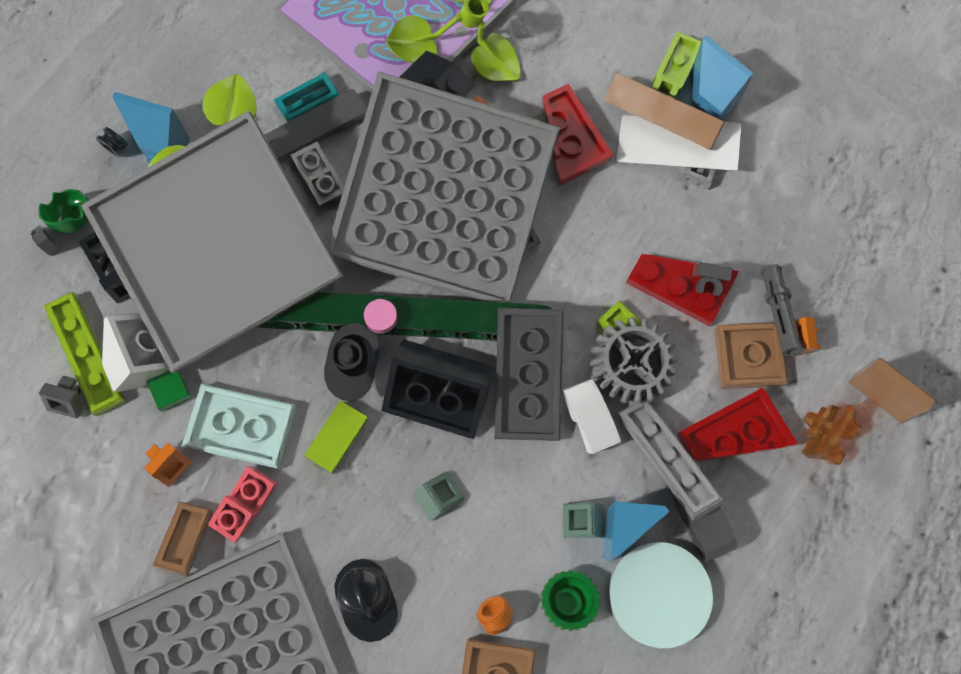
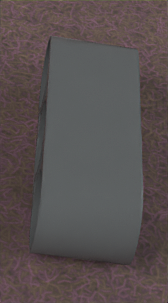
[665,459,738,562]

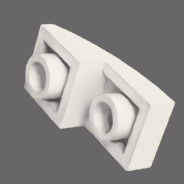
[290,142,344,207]
[562,379,621,454]

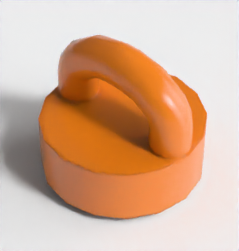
[477,596,513,635]

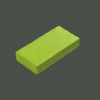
[304,400,369,474]

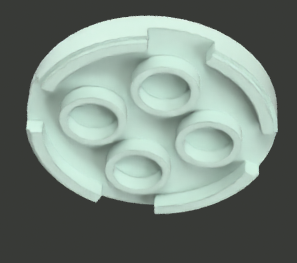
[609,542,713,648]

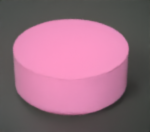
[364,299,397,333]

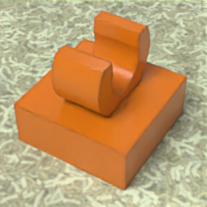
[791,317,821,357]
[144,443,192,487]

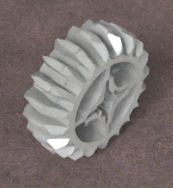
[590,317,678,405]

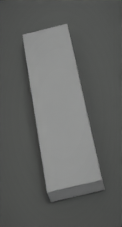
[619,399,723,521]

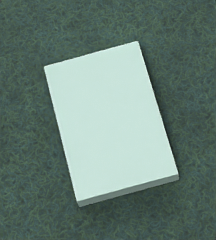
[182,384,297,470]

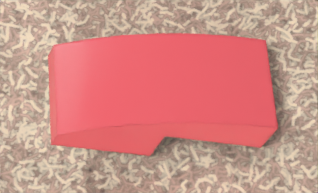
[208,466,278,543]

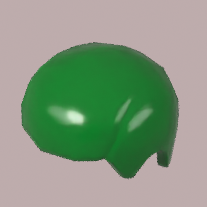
[39,189,89,234]

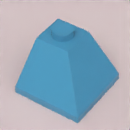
[690,35,754,120]
[112,92,190,164]

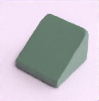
[414,471,465,521]
[563,502,605,538]

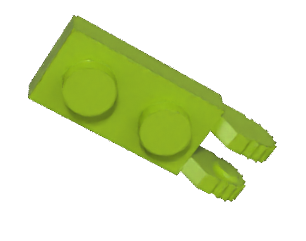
[652,31,702,99]

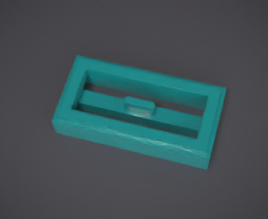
[274,72,340,122]

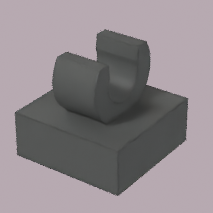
[692,262,732,296]
[38,375,84,419]

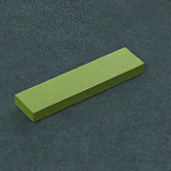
[44,291,126,417]

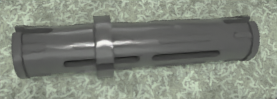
[761,264,804,357]

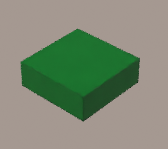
[146,371,191,412]

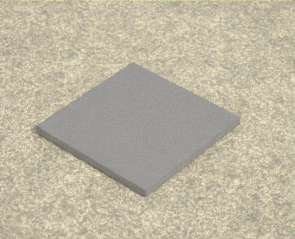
[81,110,344,373]

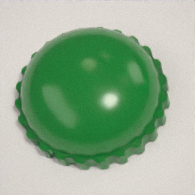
[540,570,601,631]

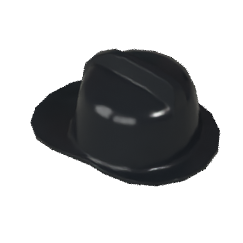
[324,323,380,401]
[334,559,398,642]

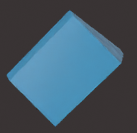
[603,501,670,562]

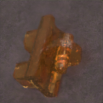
[801,405,862,465]

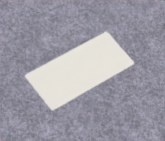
[616,115,741,171]

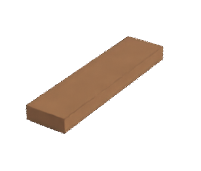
[604,72,725,150]

